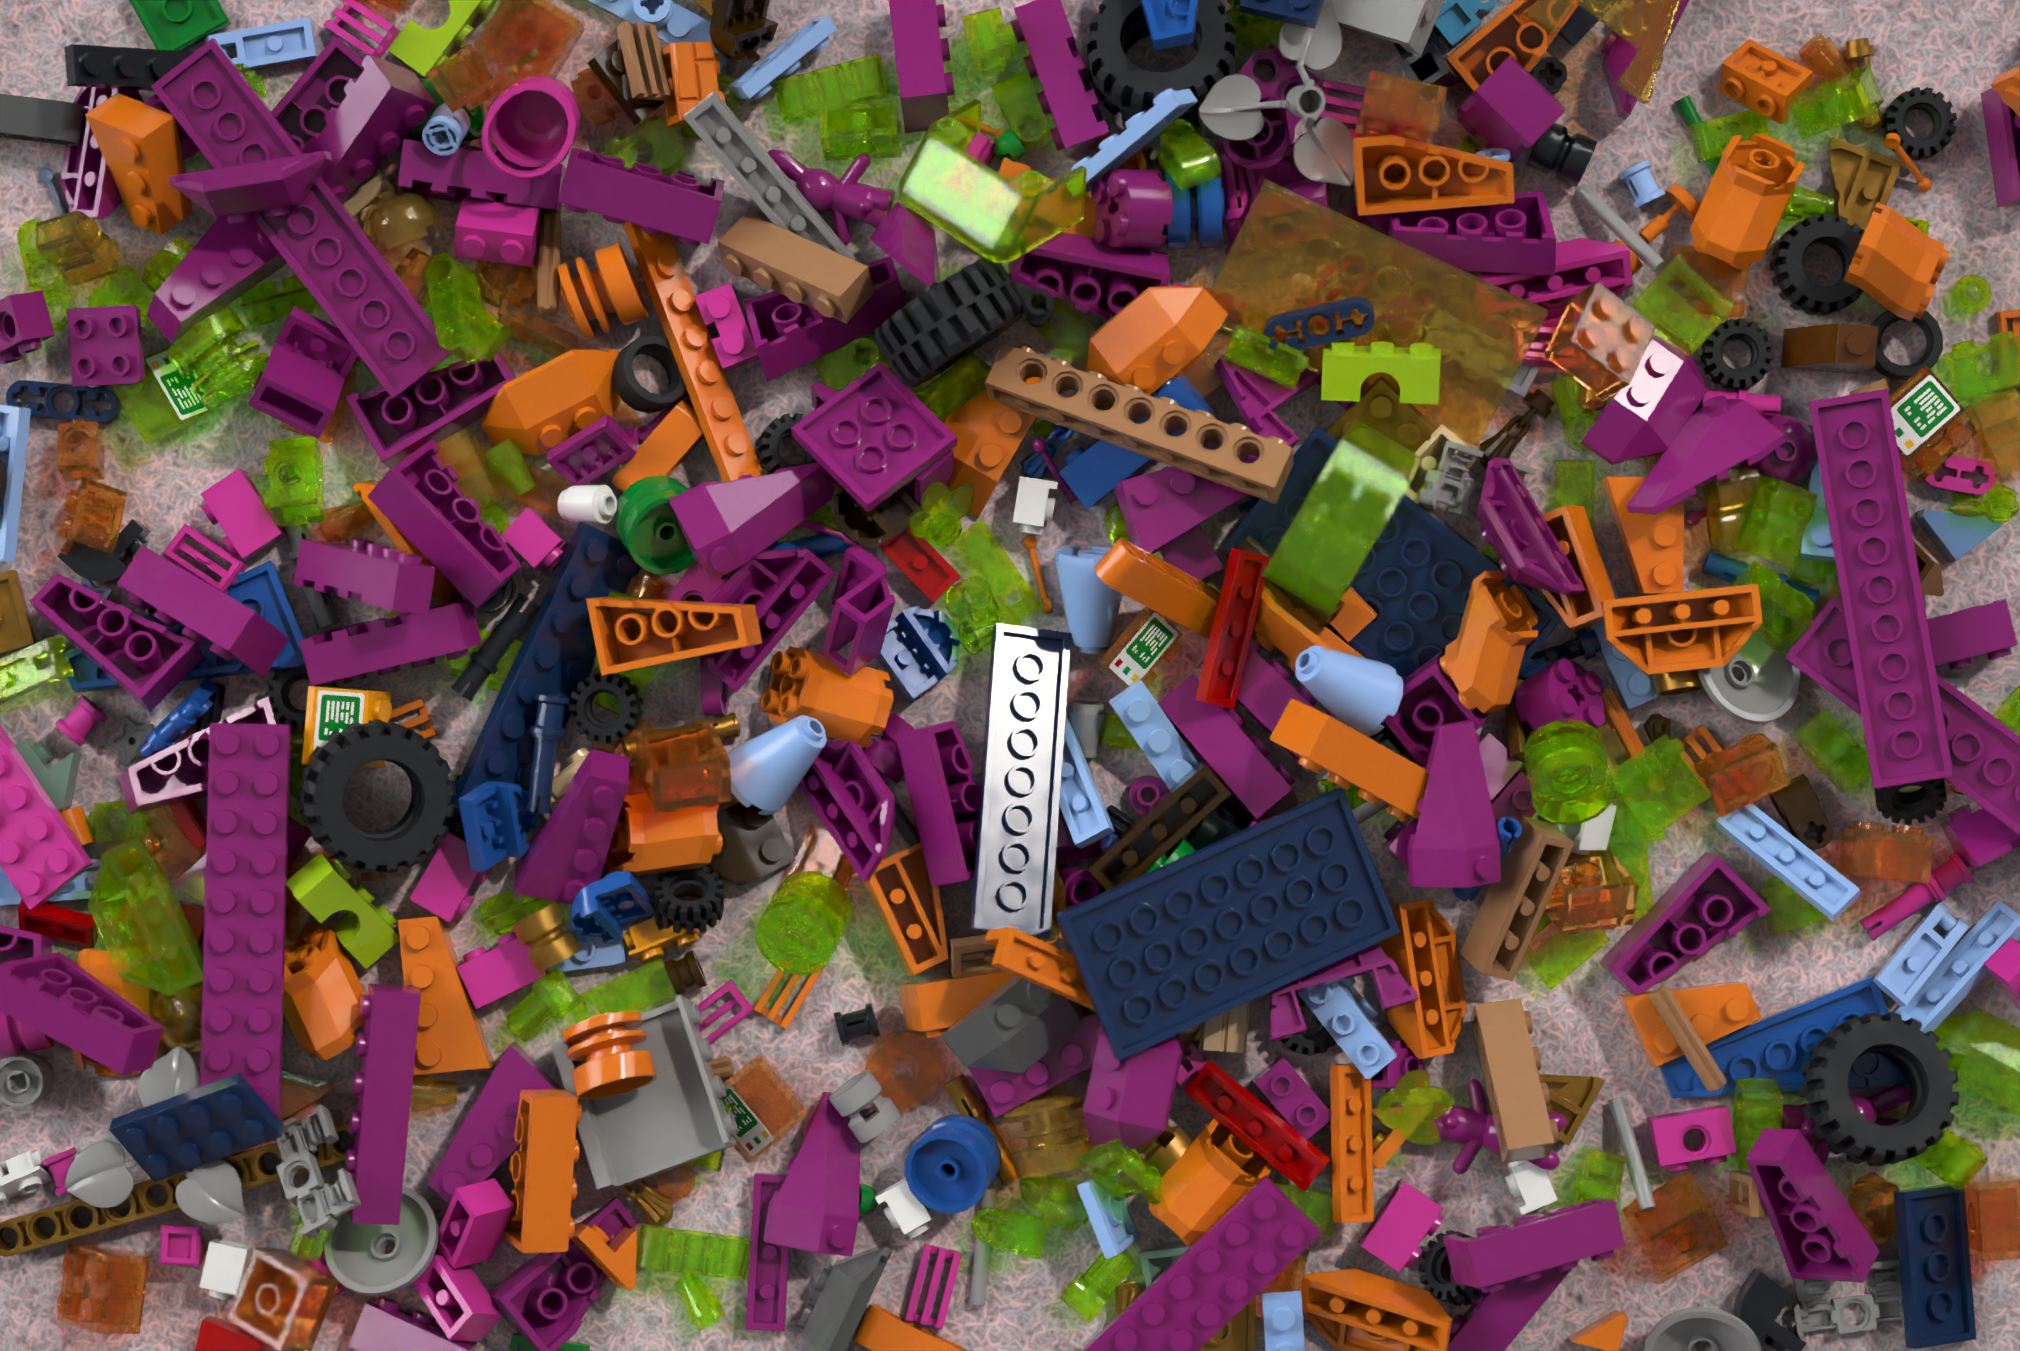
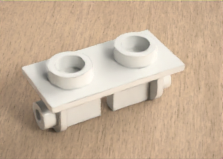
[0,1150,54,1208]

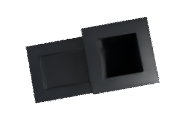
[1394,29,1462,103]
[57,519,151,583]
[1734,1269,1807,1351]

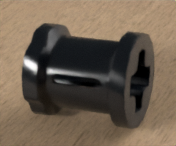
[1530,57,1567,95]
[834,1003,880,1046]

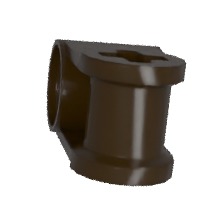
[1769,774,1833,850]

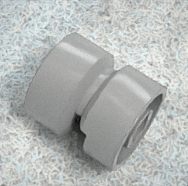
[0,1054,55,1107]
[829,1070,901,1143]

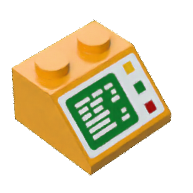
[302,686,392,769]

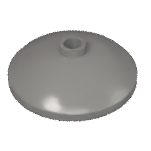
[1697,618,1800,724]
[324,1186,439,1296]
[1644,1307,1761,1351]

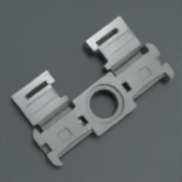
[1419,441,1536,521]
[273,1104,361,1239]
[1792,1258,1904,1339]

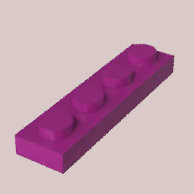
[745,1172,790,1332]

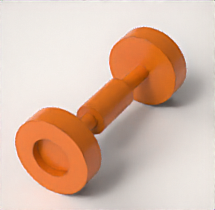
[1612,183,1699,275]

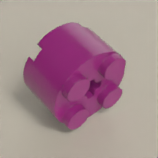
[1091,169,1173,248]
[1515,658,1605,749]

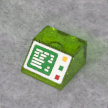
[111,342,221,448]

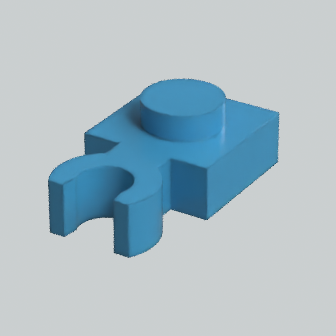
[1433,0,1498,48]

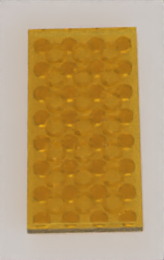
[1209,179,1547,447]

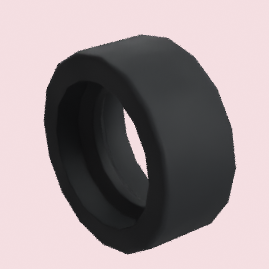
[1870,310,1943,380]
[611,335,686,413]

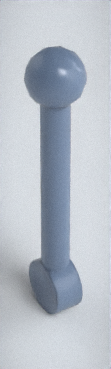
[38,168,81,242]

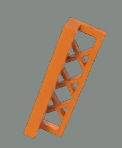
[985,927,1095,1010]
[1330,1064,1374,1223]

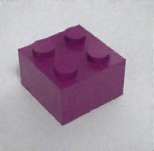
[1383,651,1489,768]

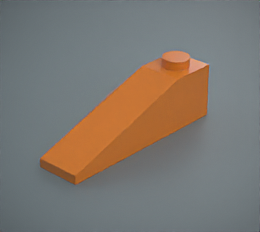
[1353,135,1515,216]

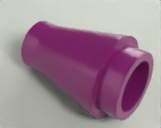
[1054,864,1099,906]

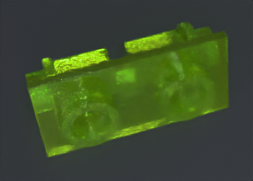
[240,275,322,326]
[1224,326,1309,390]
[478,890,563,936]

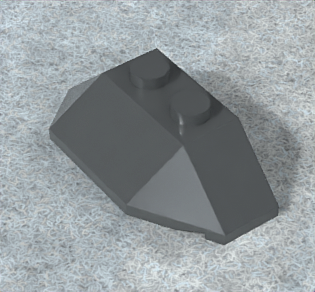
[940,938,1083,1073]
[798,1243,894,1351]

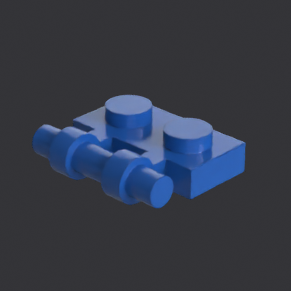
[140,677,219,758]

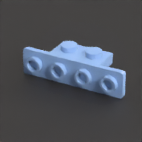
[1298,977,1397,1079]

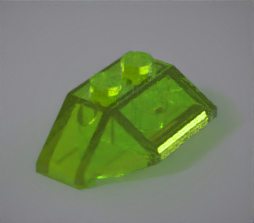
[88,836,203,996]
[1933,1009,2020,1118]

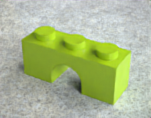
[388,0,497,79]
[1321,340,1441,405]
[287,852,400,969]

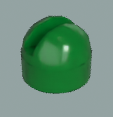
[993,128,1027,162]
[859,1184,878,1215]

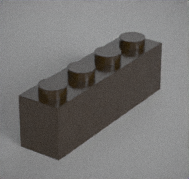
[1087,760,1231,891]

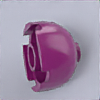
[1215,90,1295,170]
[1740,415,1818,492]

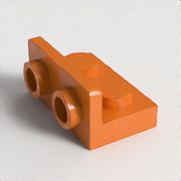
[1719,39,1813,124]

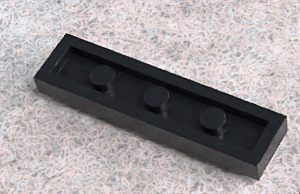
[64,44,194,91]

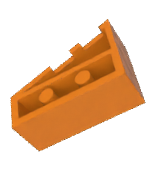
[1541,505,1616,629]
[1617,981,1762,1067]

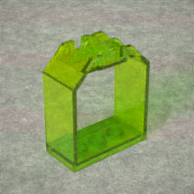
[1262,419,1423,616]

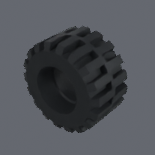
[1770,214,1864,316]

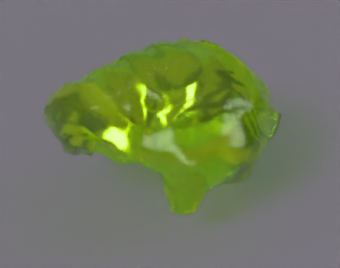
[1019,1176,1089,1232]

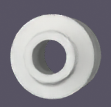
[557,485,617,524]

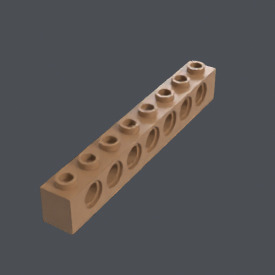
[985,343,1294,504]

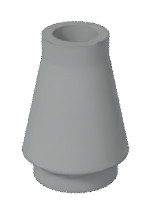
[1069,700,1107,758]

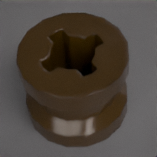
[664,950,708,996]

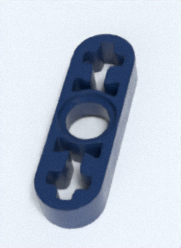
[1263,297,1375,353]
[6,380,121,424]

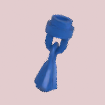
[1020,424,1076,479]

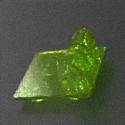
[1604,734,1713,838]

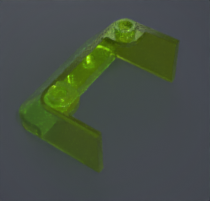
[899,99,1087,263]

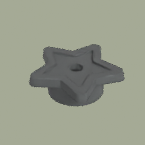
[107,716,154,767]

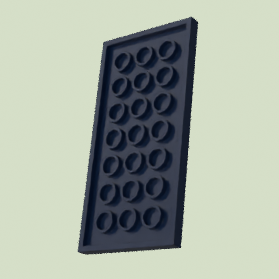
[1222,425,1562,680]
[1056,787,1400,1061]

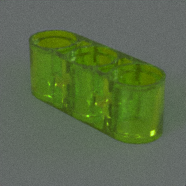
[773,55,891,123]
[17,219,77,333]
[425,253,490,364]
[636,1225,751,1279]

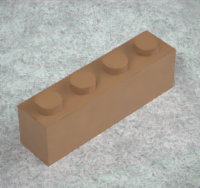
[718,212,874,324]
[1460,816,1575,981]
[1470,998,1558,1164]

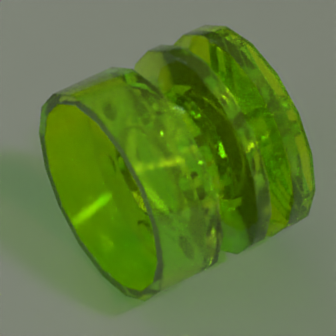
[167,308,269,410]
[1523,719,1614,825]
[755,871,852,975]

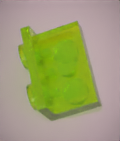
[1077,1138,1162,1205]

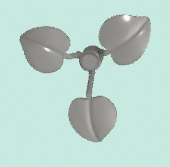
[1198,0,1353,186]
[65,1047,245,1223]

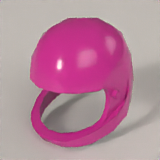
[482,75,580,180]

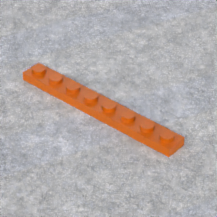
[623,221,764,482]

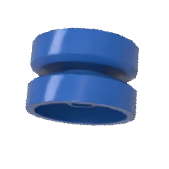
[1163,162,1224,250]
[905,1114,1001,1214]

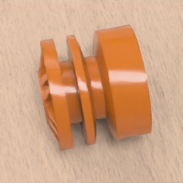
[557,242,649,341]
[562,1011,657,1100]

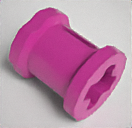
[55,695,108,746]
[42,1147,77,1196]

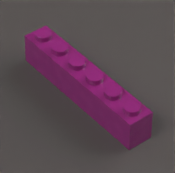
[345,984,421,1225]

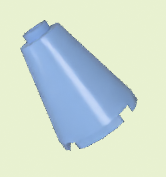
[1055,546,1123,654]
[1295,646,1403,737]
[722,715,826,815]

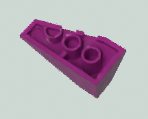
[869,201,940,288]
[1626,396,1786,514]
[668,462,835,582]
[1408,720,1501,888]
[763,1092,861,1257]
[489,1197,638,1351]

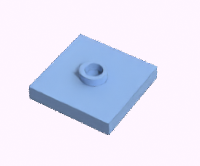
[1077,1166,1140,1259]

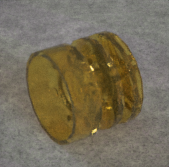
[1003,1095,1096,1179]

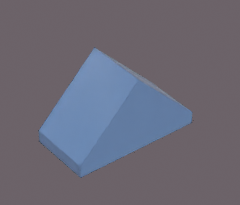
[1916,509,2001,563]

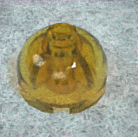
[363,187,444,250]
[150,975,203,1054]

